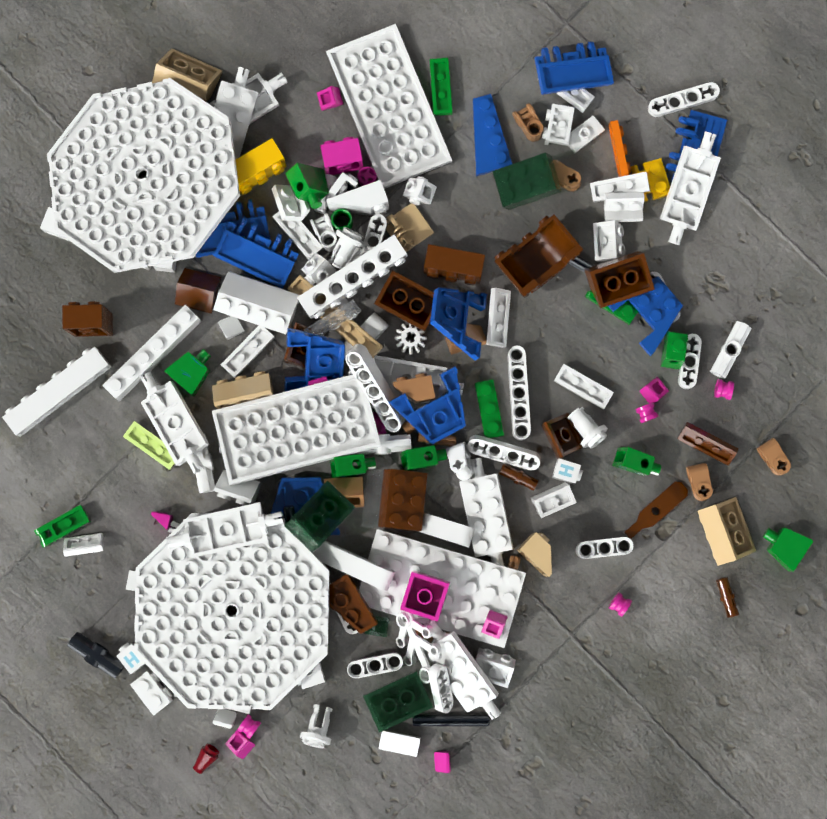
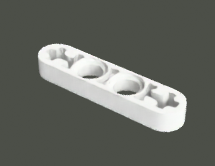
[648,82,720,117]
[354,214,387,287]
[467,435,541,470]

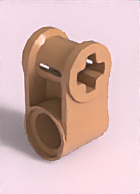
[512,103,543,142]
[544,160,581,192]
[757,438,791,475]
[686,463,713,501]

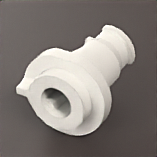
[328,227,365,269]
[568,407,608,449]
[300,704,333,748]

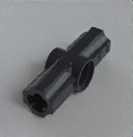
[67,632,124,678]

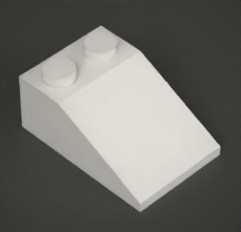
[326,180,389,216]

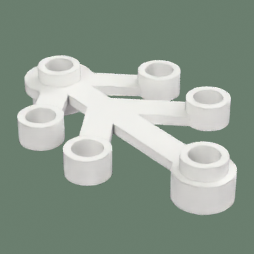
[396,610,442,683]

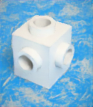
[403,176,437,205]
[301,253,336,285]

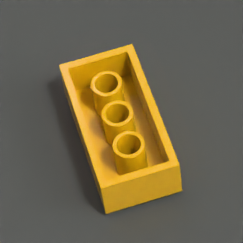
[236,138,287,195]

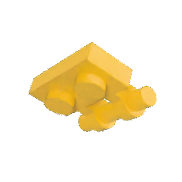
[631,158,670,203]

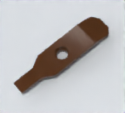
[624,481,688,539]

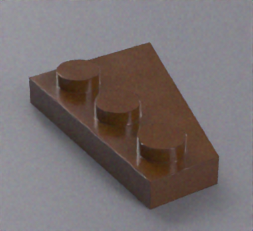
[329,574,378,634]

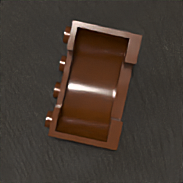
[494,214,583,298]

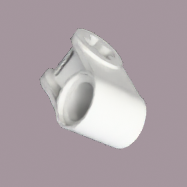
[310,213,338,252]
[446,442,473,481]

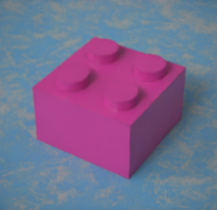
[320,137,363,175]
[400,570,451,622]

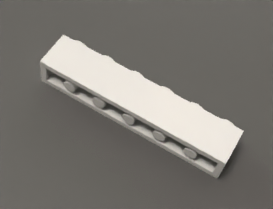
[102,305,202,401]
[2,347,112,437]

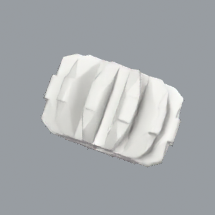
[394,323,427,355]

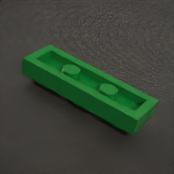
[429,58,452,116]
[474,379,504,438]

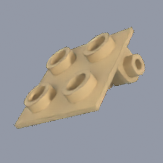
[382,203,434,252]

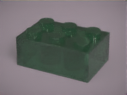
[492,152,562,210]
[284,480,355,553]
[363,670,433,733]

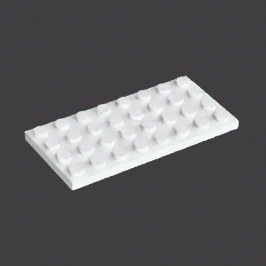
[326,24,452,189]
[212,374,381,485]
[359,529,526,648]

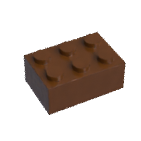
[424,244,485,286]
[62,301,113,337]
[378,469,428,531]

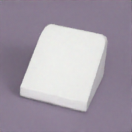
[218,316,244,340]
[213,709,237,729]

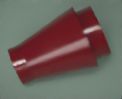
[193,743,219,774]

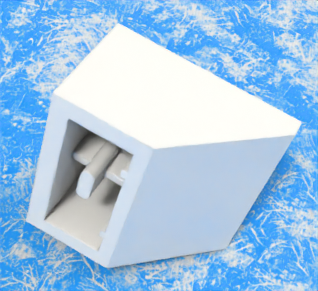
[214,470,262,505]

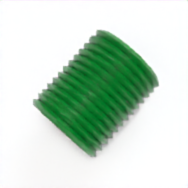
[331,208,353,231]

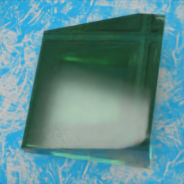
[364,615,389,637]

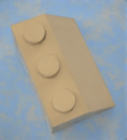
[152,48,222,102]
[212,371,274,409]
[698,497,756,565]
[517,532,552,577]

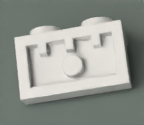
[542,104,575,146]
[329,172,359,197]
[272,185,310,221]
[604,192,644,222]
[593,220,625,262]
[475,648,516,688]
[130,670,173,716]

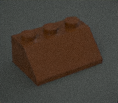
[584,251,655,308]
[374,270,434,332]

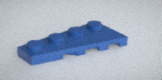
[473,94,513,177]

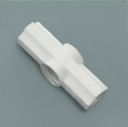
[710,321,752,379]
[196,434,215,494]
[354,434,411,455]

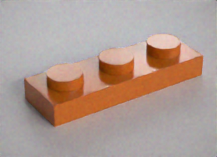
[608,120,631,177]

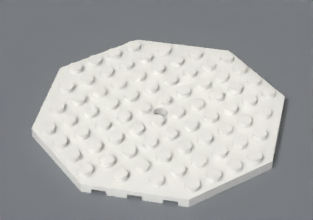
[47,78,240,273]
[134,513,329,710]

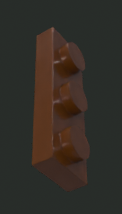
[677,422,739,466]

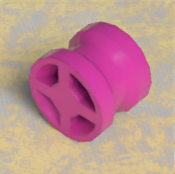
[358,167,377,186]
[714,379,734,400]
[635,402,659,424]
[608,592,632,617]
[237,714,261,739]

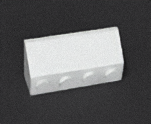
[213,271,300,334]

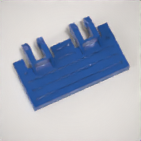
[534,41,614,95]
[666,110,727,182]
[196,199,271,258]
[213,217,299,289]

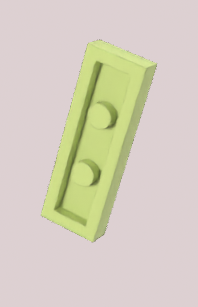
[123,421,175,470]

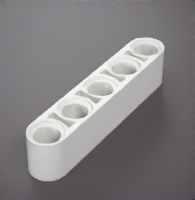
[346,344,405,432]
[507,346,531,441]
[306,535,395,591]

